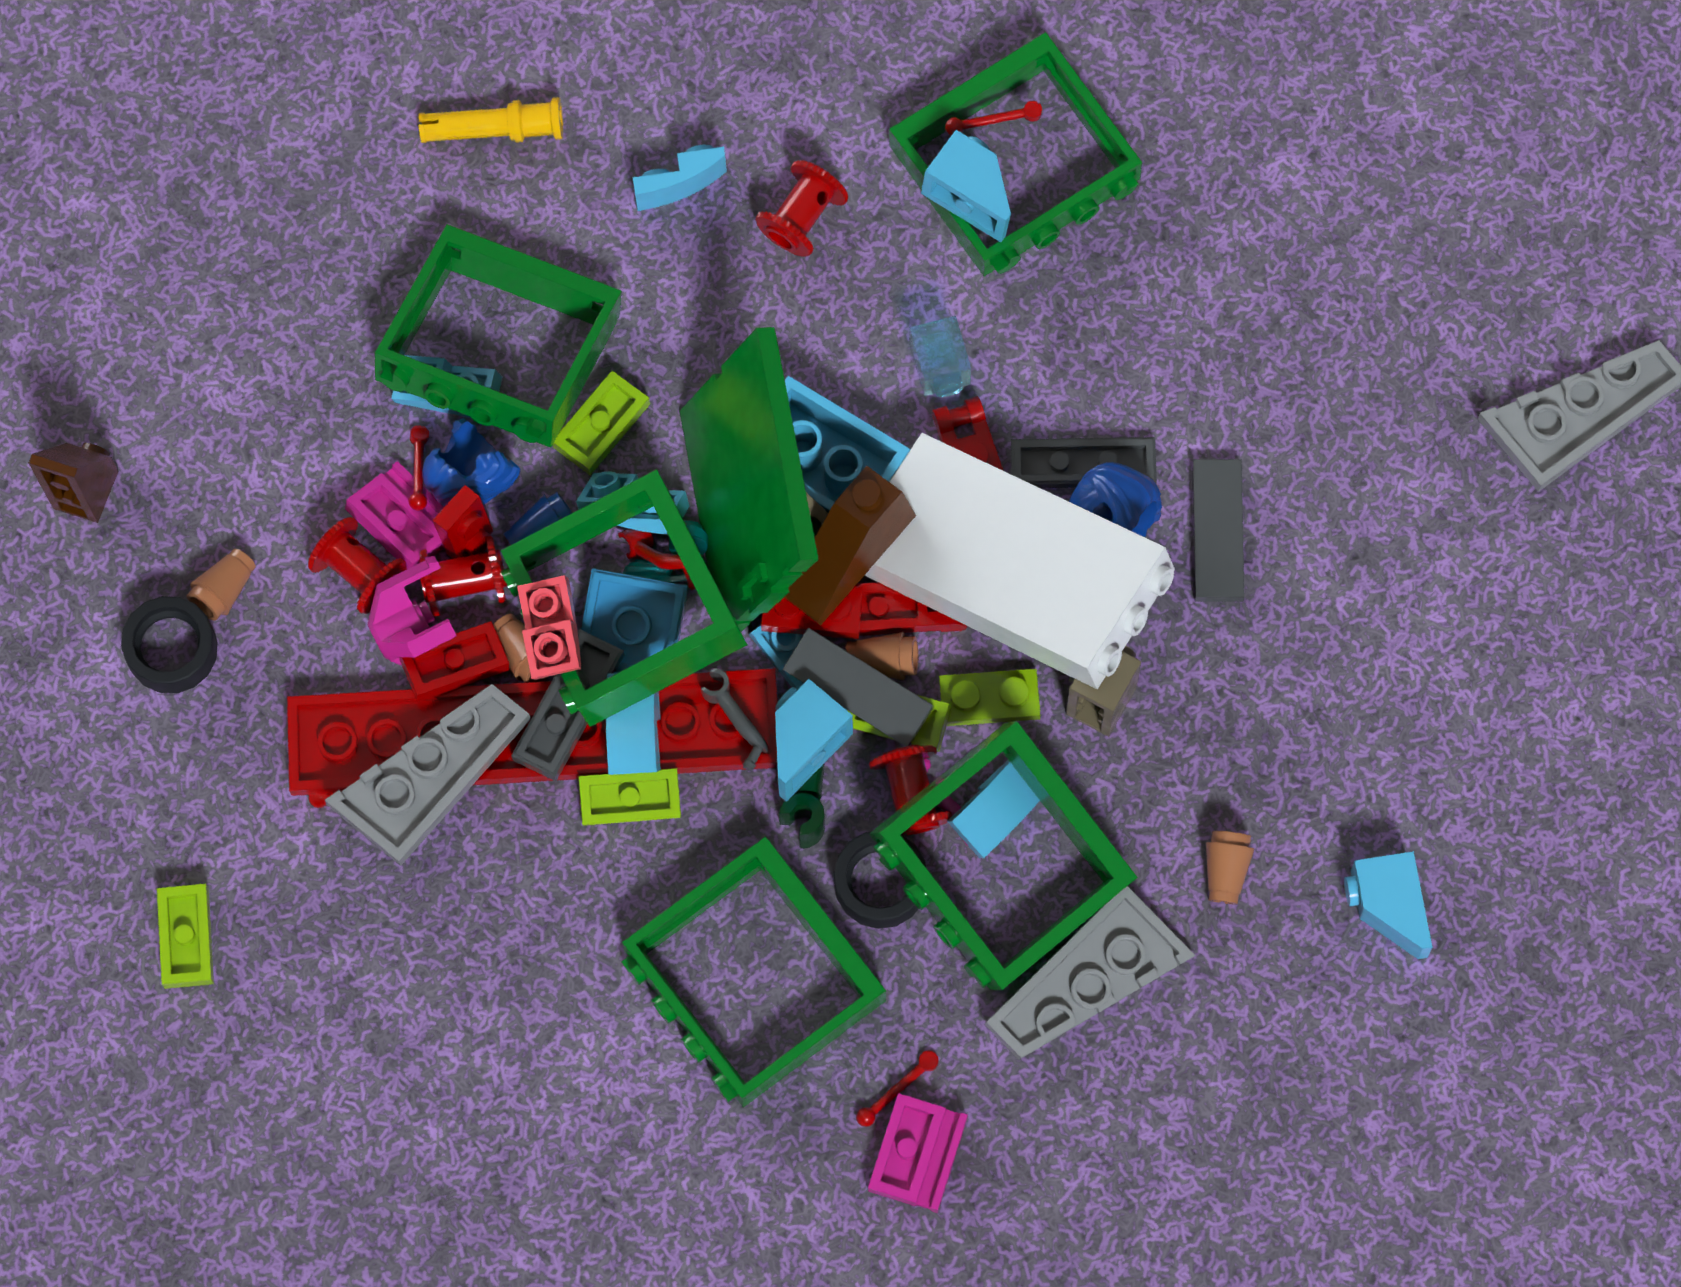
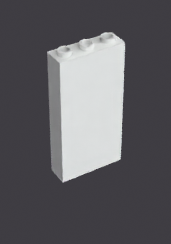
[865,433,1175,689]

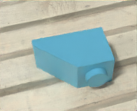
[921,130,1011,242]
[775,679,853,802]
[1344,851,1432,959]

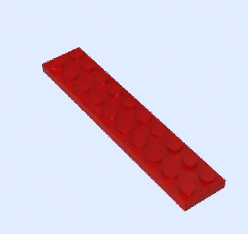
[287,668,778,796]

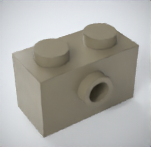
[1066,646,1141,737]

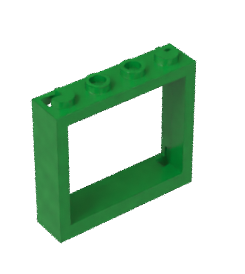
[889,32,1142,277]
[375,224,622,448]
[501,469,747,727]
[869,721,1138,990]
[621,836,886,1108]

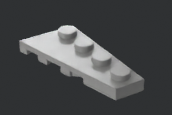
[1477,340,1681,492]
[325,684,531,866]
[984,886,1196,1060]

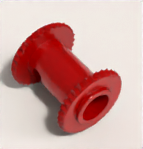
[756,160,848,257]
[308,517,407,614]
[419,536,507,617]
[869,745,953,836]

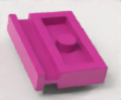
[345,461,444,569]
[868,1093,968,1213]

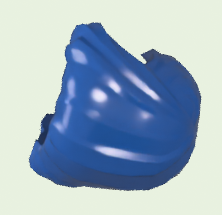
[422,418,520,507]
[1069,462,1162,537]

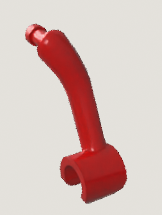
[618,529,696,590]

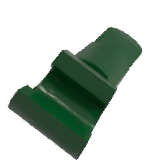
[779,763,825,849]

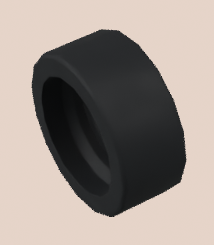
[121,596,218,693]
[834,831,926,929]

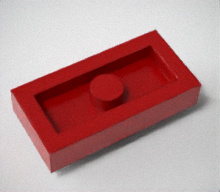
[432,485,493,559]
[761,586,863,639]
[400,621,509,702]

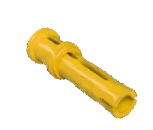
[419,97,563,143]

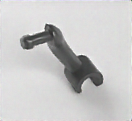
[701,668,768,771]

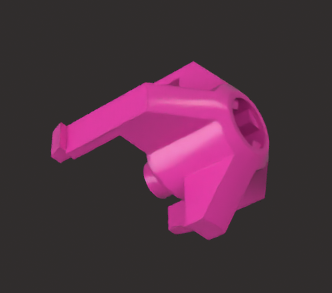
[368,556,457,666]

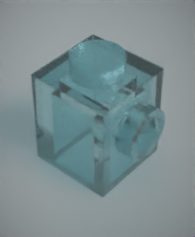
[909,316,971,397]

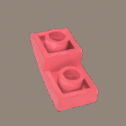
[517,575,581,680]

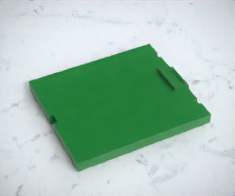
[679,327,819,632]

